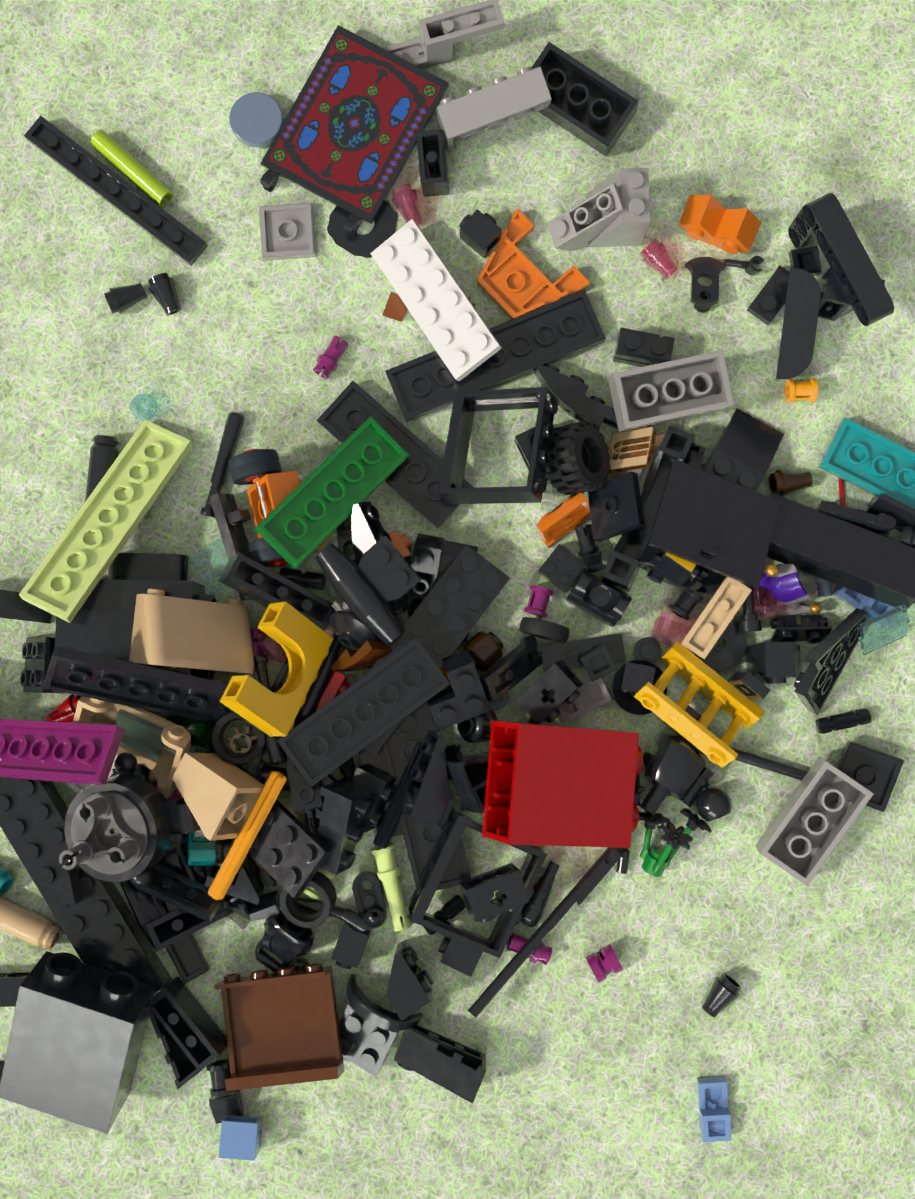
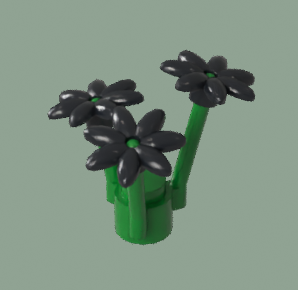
[639,808,712,877]

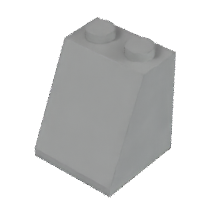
[586,168,650,247]

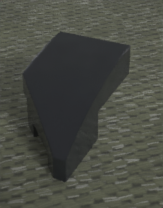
[224,890,280,921]

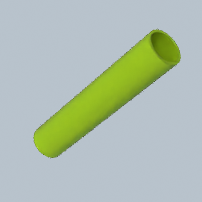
[91,129,173,207]

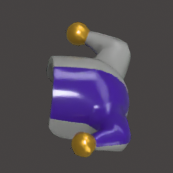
[759,563,822,615]

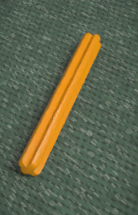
[208,771,286,900]

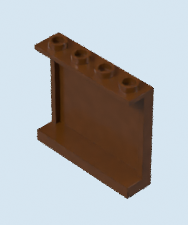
[214,963,345,1091]

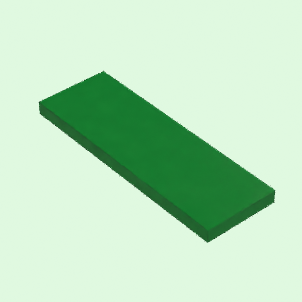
[255,416,410,569]

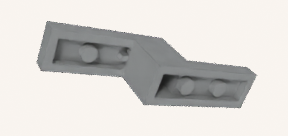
[383,0,505,68]

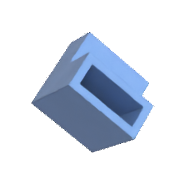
[219,1115,262,1161]

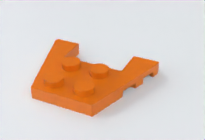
[477,209,590,320]

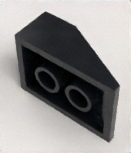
[703,408,784,491]

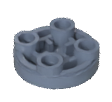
[229,92,284,149]

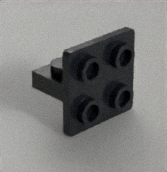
[20,637,64,693]

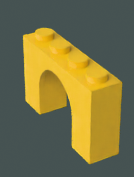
[220,602,333,736]

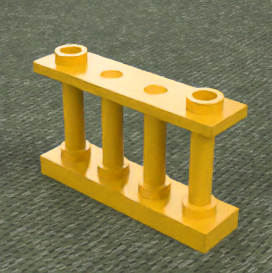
[634,641,765,768]

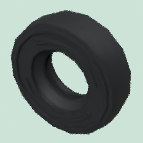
[519,617,570,643]

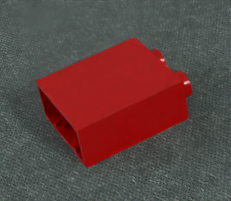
[482,720,643,848]

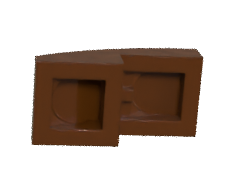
[331,640,392,672]

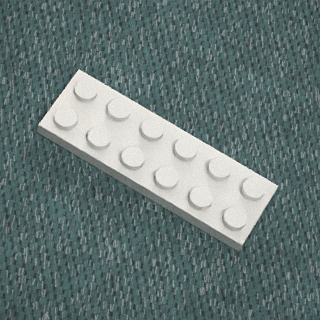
[371,219,502,381]

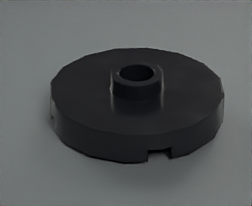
[692,620,747,671]

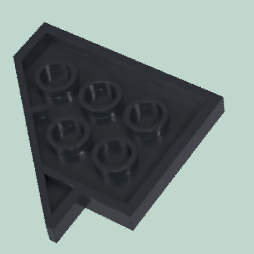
[794,608,870,715]

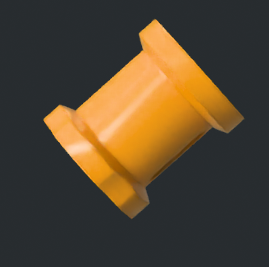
[785,378,818,403]

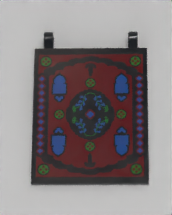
[260,25,449,236]

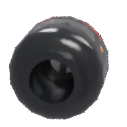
[457,708,498,743]

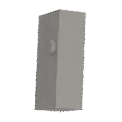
[608,350,734,432]
[755,756,874,886]

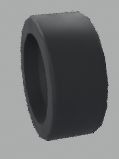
[212,711,266,764]
[279,871,337,928]

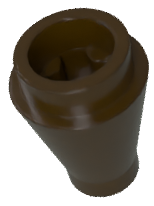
[768,470,812,496]

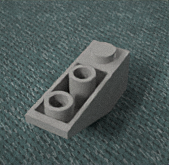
[547,183,625,251]

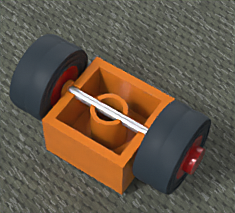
[229,449,302,568]

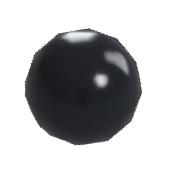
[696,787,732,822]

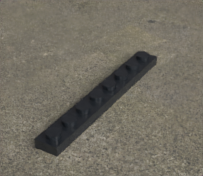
[24,115,208,266]

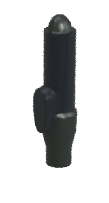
[296,897,345,919]

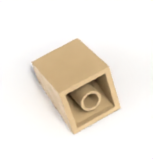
[172,753,264,841]

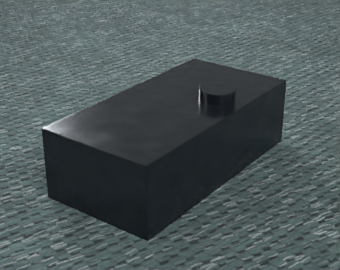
[532,42,638,157]

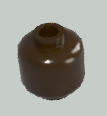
[463,631,504,672]

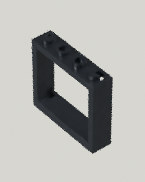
[438,387,558,504]
[404,809,548,958]

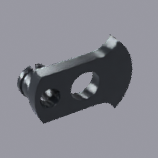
[685,257,726,313]

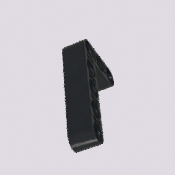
[788,193,894,326]

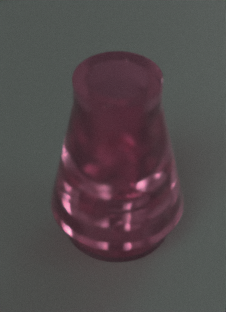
[391,184,423,225]
[639,238,678,279]

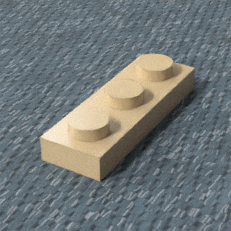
[681,577,752,660]

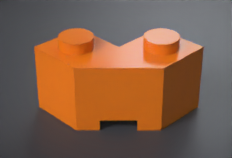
[678,194,761,254]

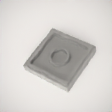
[259,203,316,261]

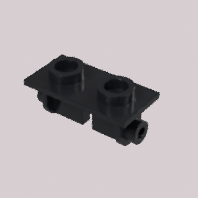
[770,615,832,644]

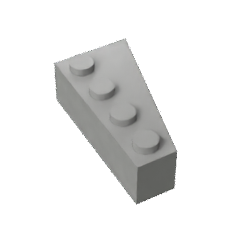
[437,66,552,151]

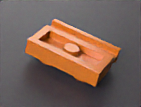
[536,492,591,548]

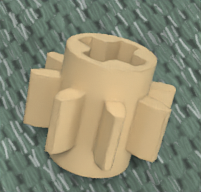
[226,726,257,753]

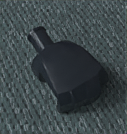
[639,734,705,816]

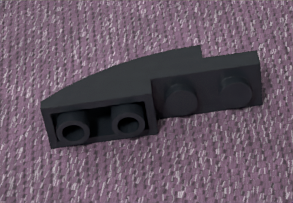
[536,364,629,432]
[352,501,409,612]

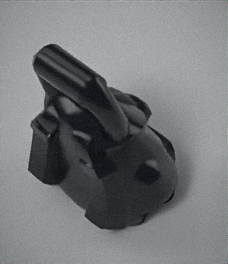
[255,909,315,973]

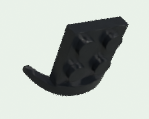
[339,974,423,1076]

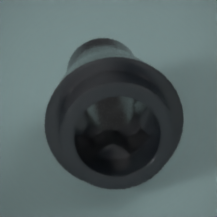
[148,273,181,316]
[104,283,147,314]
[702,973,741,1018]

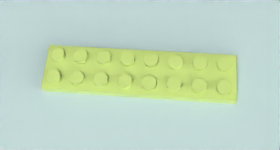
[19,419,192,623]

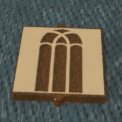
[608,426,657,474]

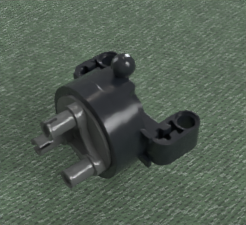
[59,752,201,888]

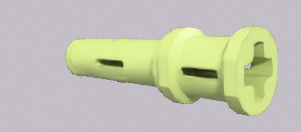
[371,843,412,931]

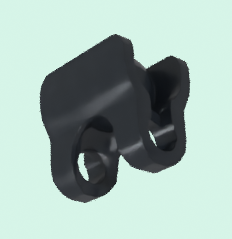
[565,569,632,627]

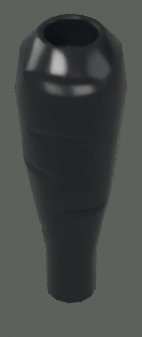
[520,861,560,928]

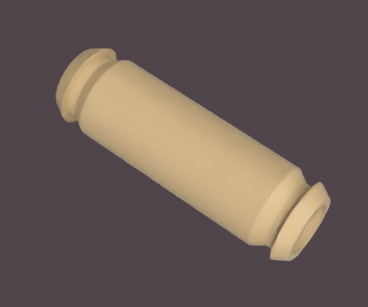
[0,897,62,950]

